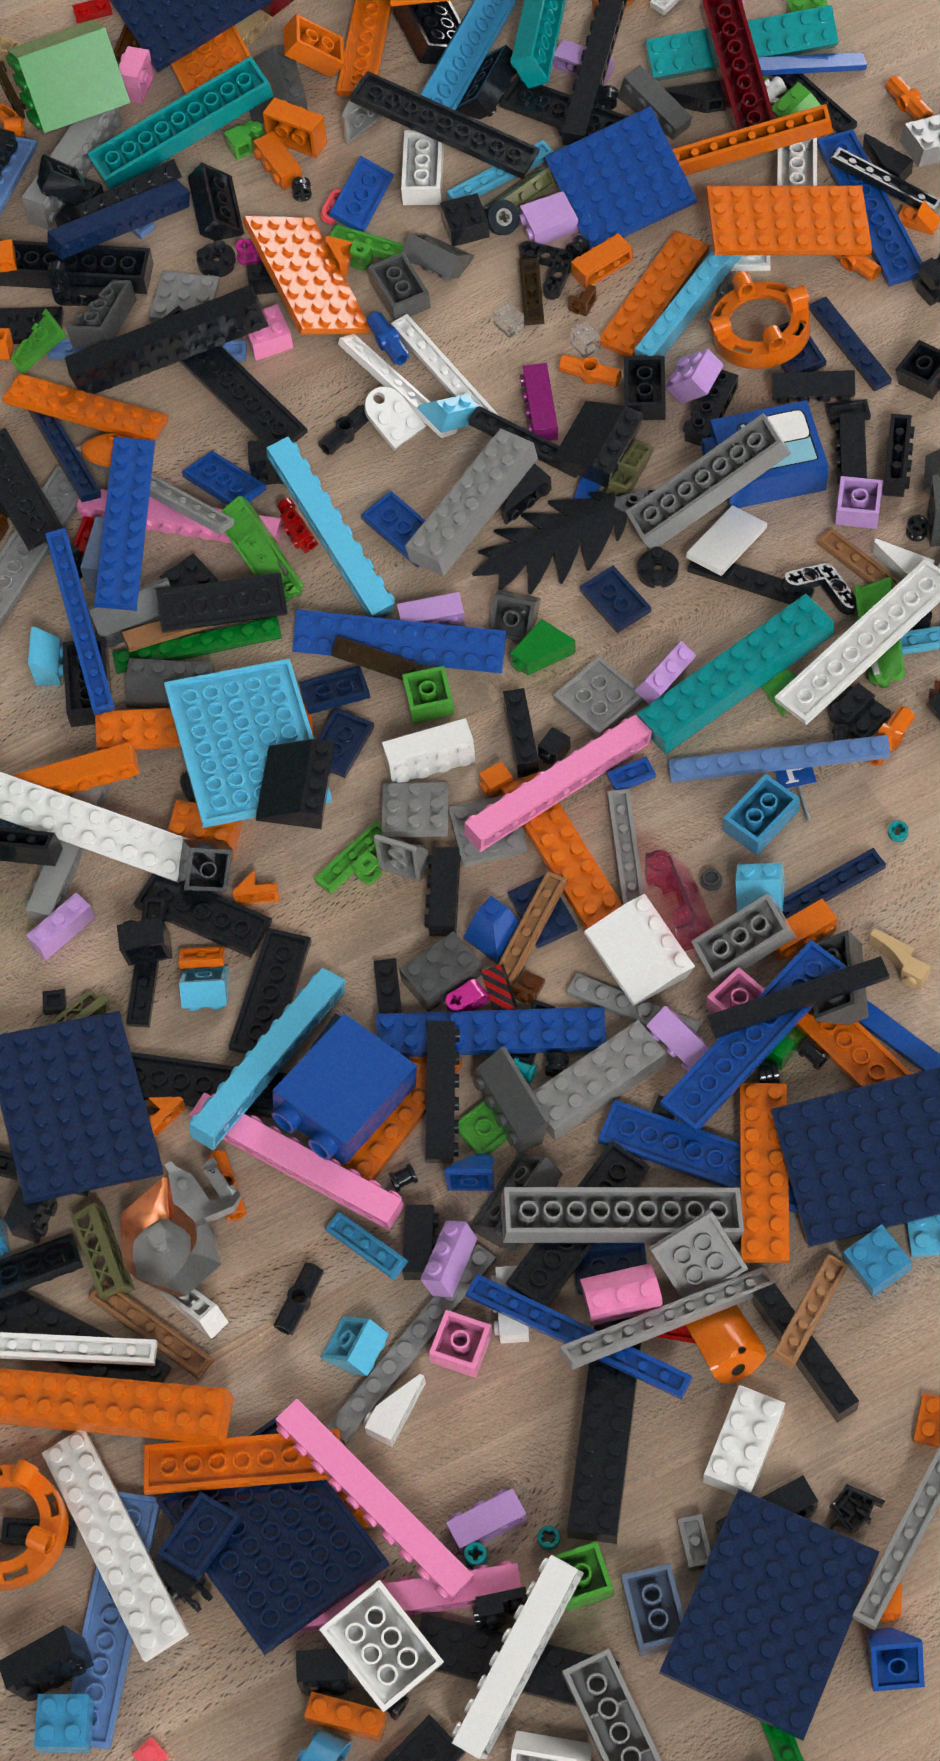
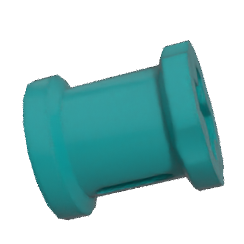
[513,1057,538,1084]
[464,1542,488,1570]

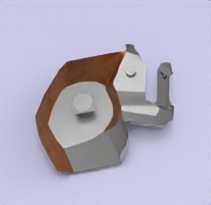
[121,1155,241,1297]

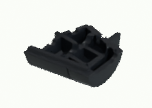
[829,1484,885,1534]

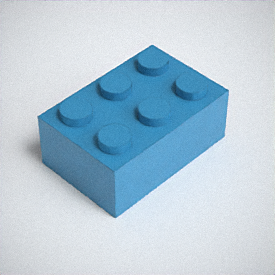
[723,774,800,855]

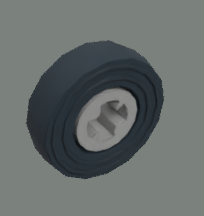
[485,200,520,235]

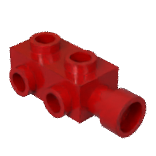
[277,498,319,554]

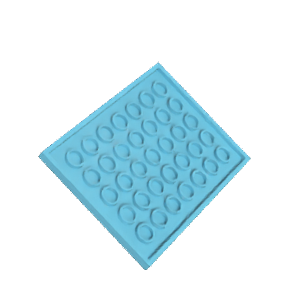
[164,659,332,828]

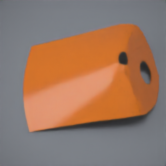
[685,1305,766,1384]

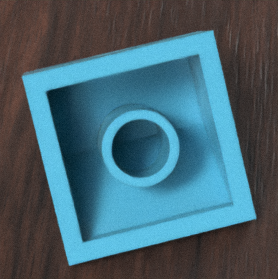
[417,394,478,433]
[28,627,64,686]
[736,863,785,912]
[179,966,229,1011]
[320,1316,389,1376]

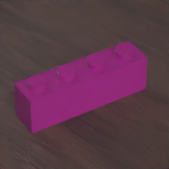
[520,363,558,441]

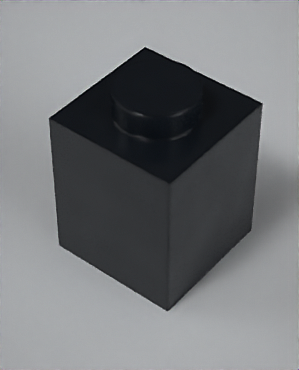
[538,727,571,765]

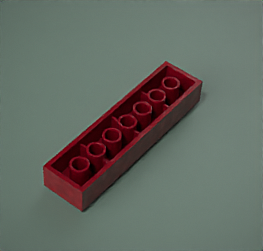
[699,0,775,131]

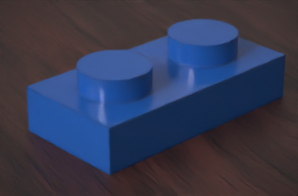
[607,757,656,790]

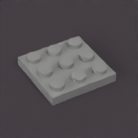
[149,271,220,322]
[554,656,644,737]
[382,782,448,837]
[448,796,527,867]
[649,1209,748,1298]

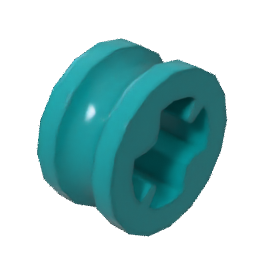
[888,821,908,842]
[537,1526,560,1551]

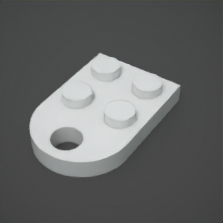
[364,387,426,451]

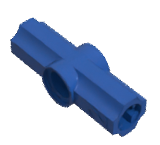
[366,311,409,366]

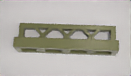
[483,167,557,222]
[47,989,110,1025]
[71,1203,135,1300]

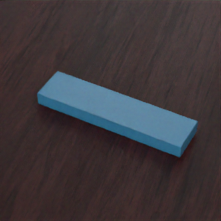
[325,1211,408,1280]

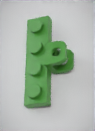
[329,224,404,270]
[314,821,392,894]

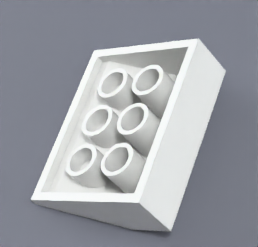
[584,894,695,1006]
[319,1580,444,1713]

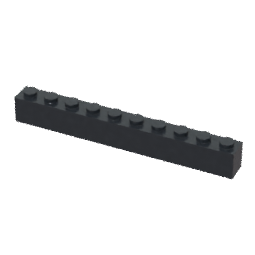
[559,0,627,146]

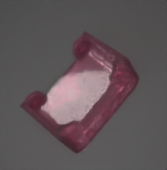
[645,850,714,951]

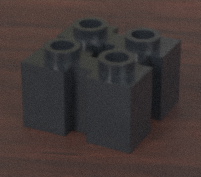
[916,254,940,306]

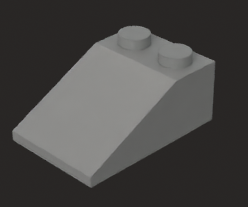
[342,81,383,145]
[374,834,429,882]

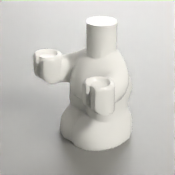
[764,76,787,105]

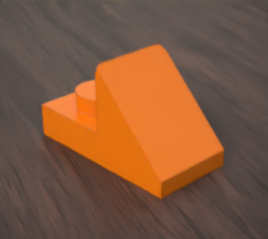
[898,201,940,235]
[324,236,353,276]
[233,870,280,905]
[148,1097,186,1138]

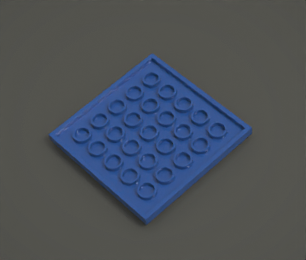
[545,106,698,250]

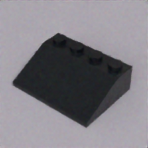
[394,1,461,64]
[551,401,644,488]
[256,739,334,829]

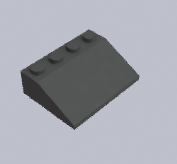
[249,44,308,123]

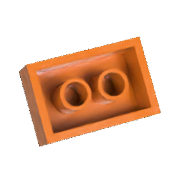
[284,14,344,78]
[263,97,327,158]
[168,800,243,860]

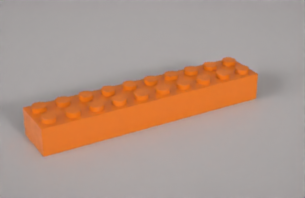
[0,1368,234,1445]

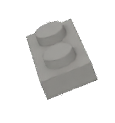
[677,1514,711,1570]

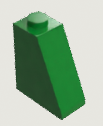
[510,619,576,675]

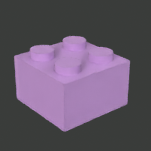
[665,349,724,404]
[835,476,883,529]

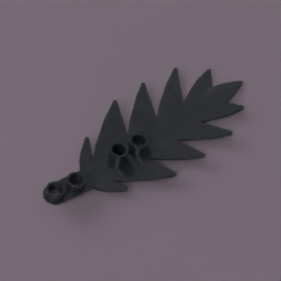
[472,488,656,594]

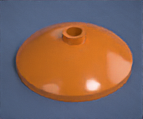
[81,433,126,467]

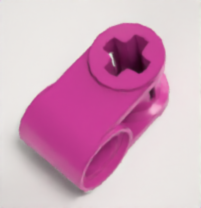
[236,238,262,265]
[446,979,489,1012]

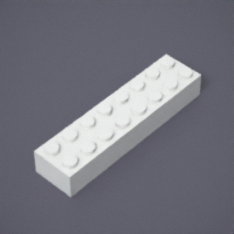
[452,1555,584,1759]

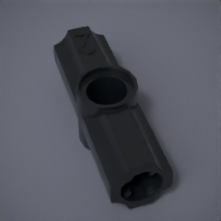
[318,404,369,455]
[274,1262,324,1335]

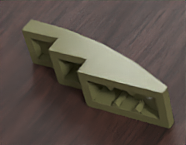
[605,440,654,497]

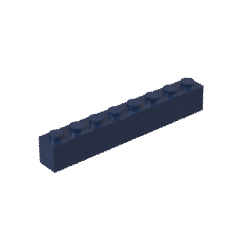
[48,179,190,260]

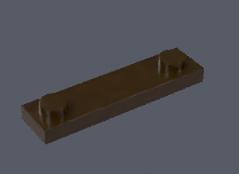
[0,61,26,119]
[519,258,544,325]
[331,635,419,681]

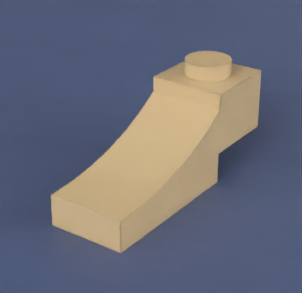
[869,928,931,990]

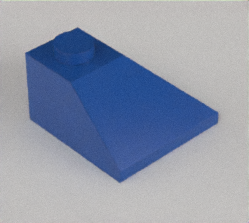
[463,896,520,964]
[445,1153,495,1191]
[866,1628,925,1692]

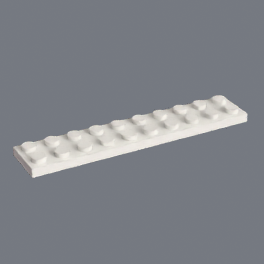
[774,559,940,725]
[0,772,191,882]
[42,1430,189,1662]

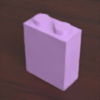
[519,191,578,244]

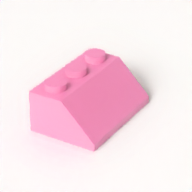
[580,1263,662,1326]

